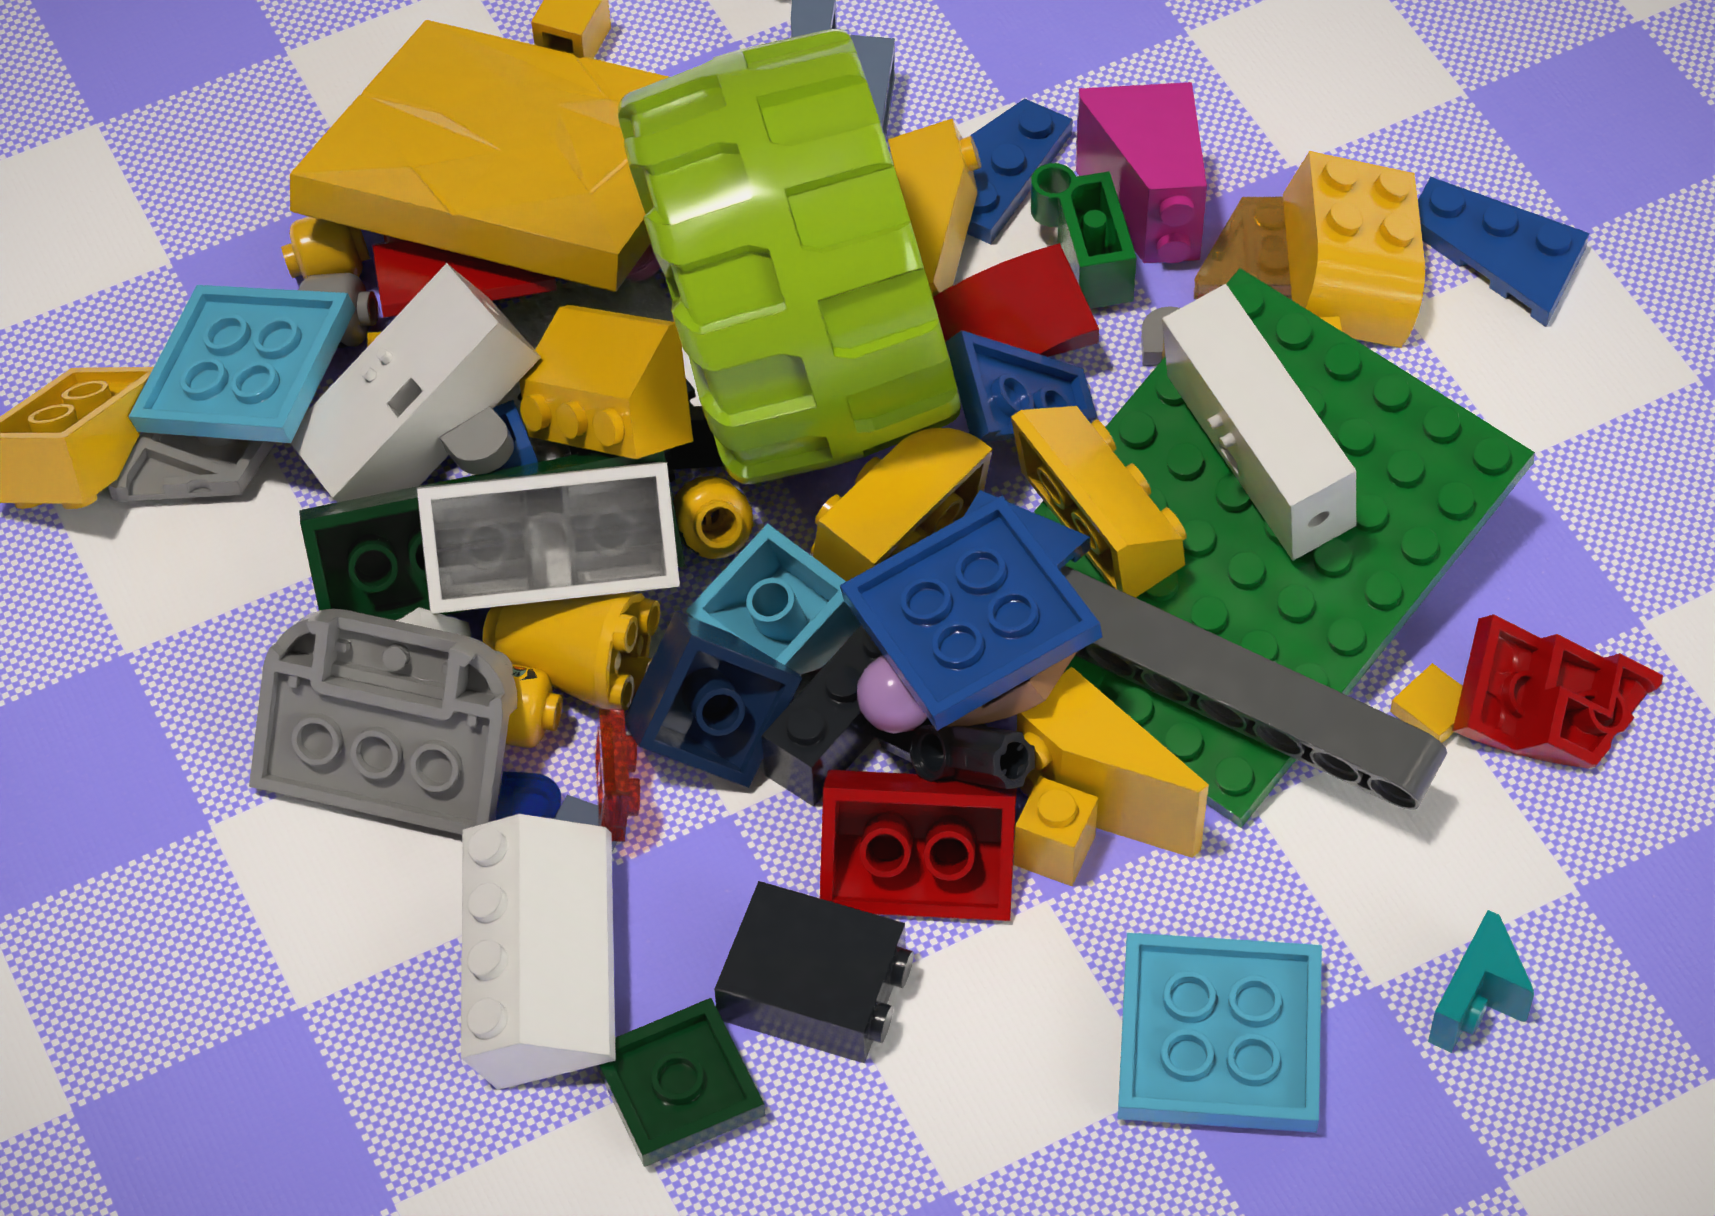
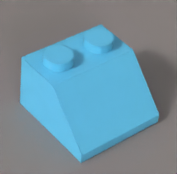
[686,523,861,675]

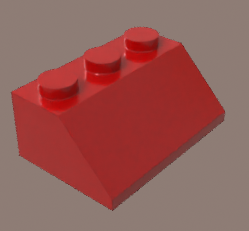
[373,235,557,318]
[820,770,1017,921]

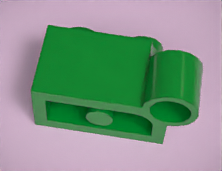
[1030,163,1137,309]

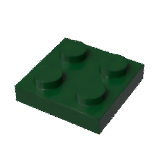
[596,998,766,1167]

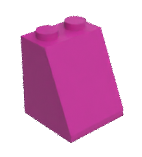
[1075,82,1207,263]

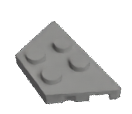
[108,432,276,502]

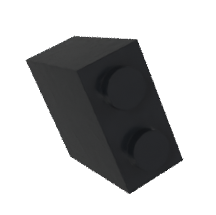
[714,881,914,1064]

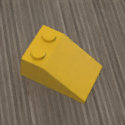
[0,367,154,509]
[1016,667,1209,858]

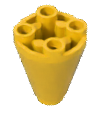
[482,592,660,714]

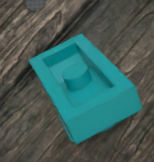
[1428,910,1534,1053]

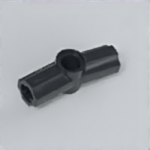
[871,718,1035,789]

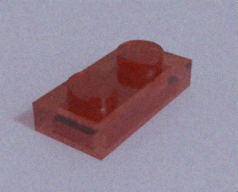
[594,709,640,842]

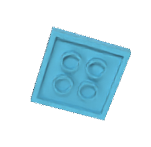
[128,285,356,443]
[1117,932,1322,1133]

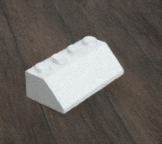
[461,814,616,1090]

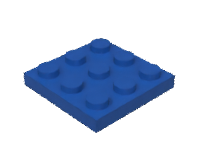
[840,495,1103,731]

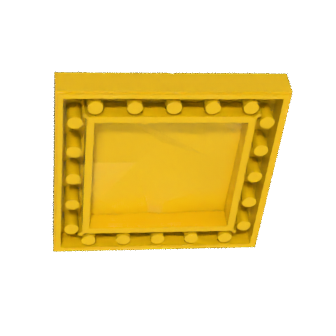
[290,20,669,292]

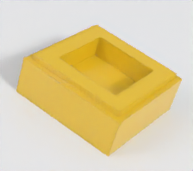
[1390,663,1463,743]

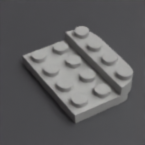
[249,609,518,835]

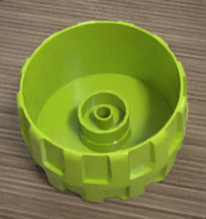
[618,29,961,484]

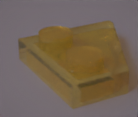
[1193,197,1292,299]

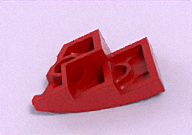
[933,243,1099,357]
[1452,614,1663,769]

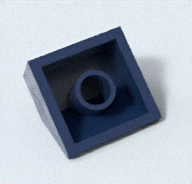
[623,611,802,788]

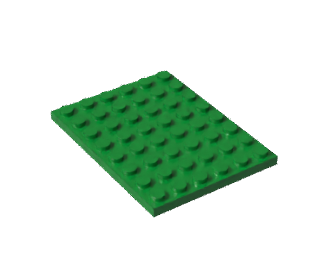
[1033,268,1535,828]

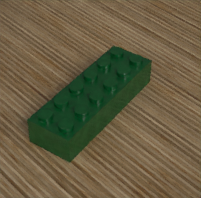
[299,451,686,620]

